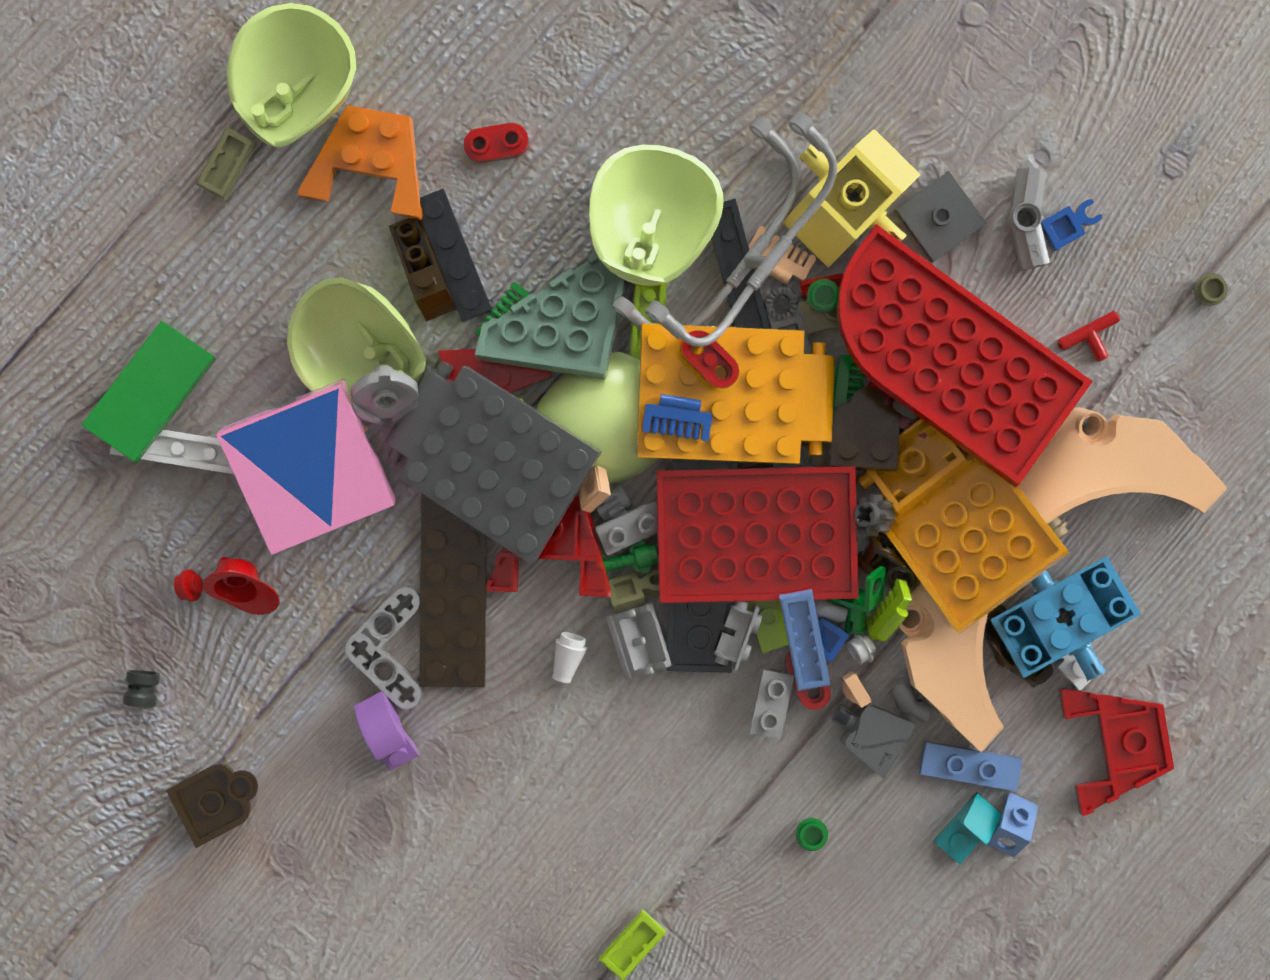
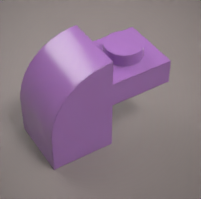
[354,691,419,771]

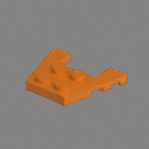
[297,105,423,220]

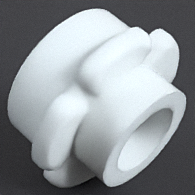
[846,634,876,665]

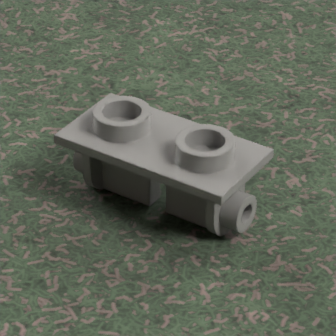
[595,500,658,556]
[714,601,762,671]
[749,669,794,740]

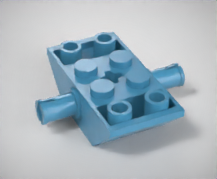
[990,556,1141,681]

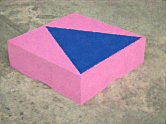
[216,379,396,555]

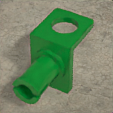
[830,566,885,634]

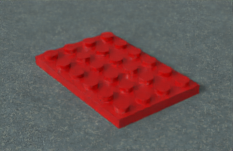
[657,466,858,603]

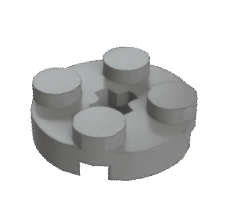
[351,365,419,423]

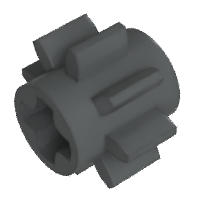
[596,483,633,522]
[854,494,896,537]

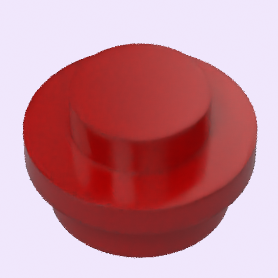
[174,569,203,602]

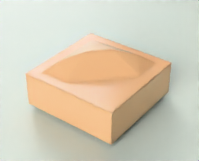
[578,465,611,513]
[840,671,871,708]

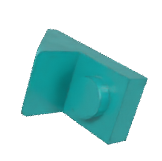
[933,792,1002,864]

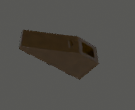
[389,218,457,322]

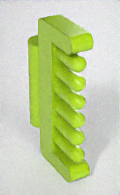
[866,579,912,642]

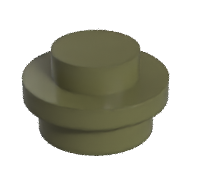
[1194,273,1228,306]

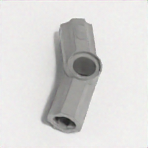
[1006,167,1050,271]

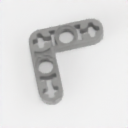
[345,587,423,709]

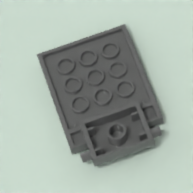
[385,361,602,565]

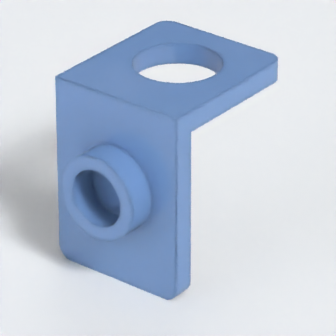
[987,793,1038,857]

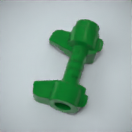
[600,539,659,577]

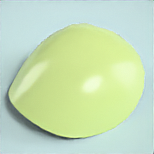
[226,3,356,148]
[589,145,724,286]
[287,277,426,397]
[536,352,659,485]

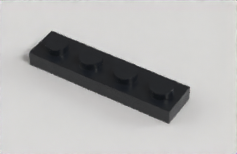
[420,188,492,322]

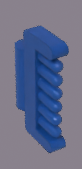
[642,394,712,442]

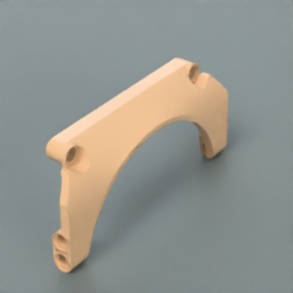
[898,407,1227,752]

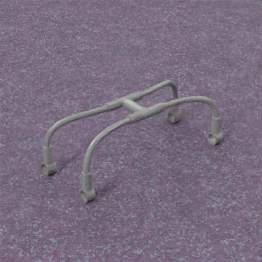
[612,112,837,347]

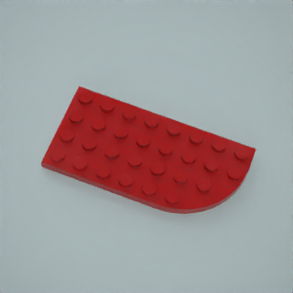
[837,224,1093,488]

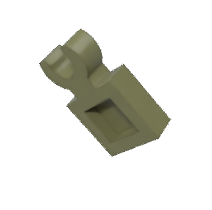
[608,569,659,613]

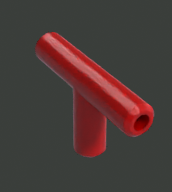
[1057,311,1120,362]

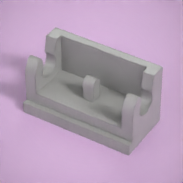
[606,603,672,679]

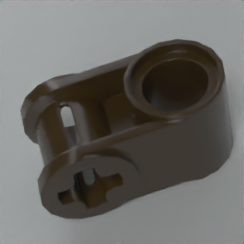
[857,532,917,591]

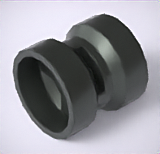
[123,670,160,708]

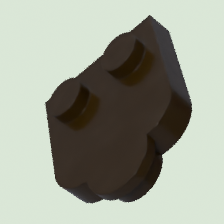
[830,387,900,472]
[166,763,258,848]

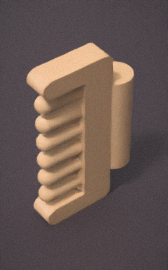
[749,226,816,285]

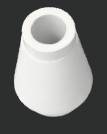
[552,632,587,683]

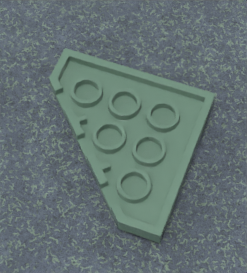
[475,253,627,379]

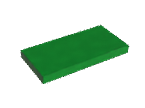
[81,320,216,464]

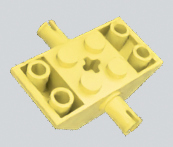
[782,129,920,268]

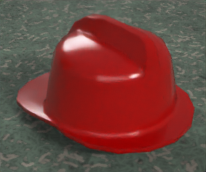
[203,557,280,615]

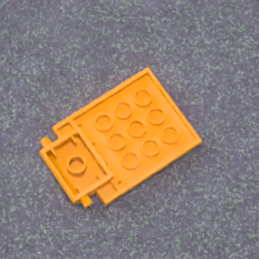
[636,323,835,464]
[857,418,1070,634]

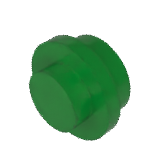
[807,279,839,312]
[795,818,828,851]

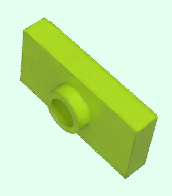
[745,600,789,653]
[599,909,666,980]

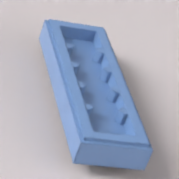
[779,589,830,691]
[919,741,1023,792]

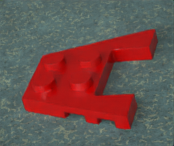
[486,496,611,597]
[1058,688,1174,816]

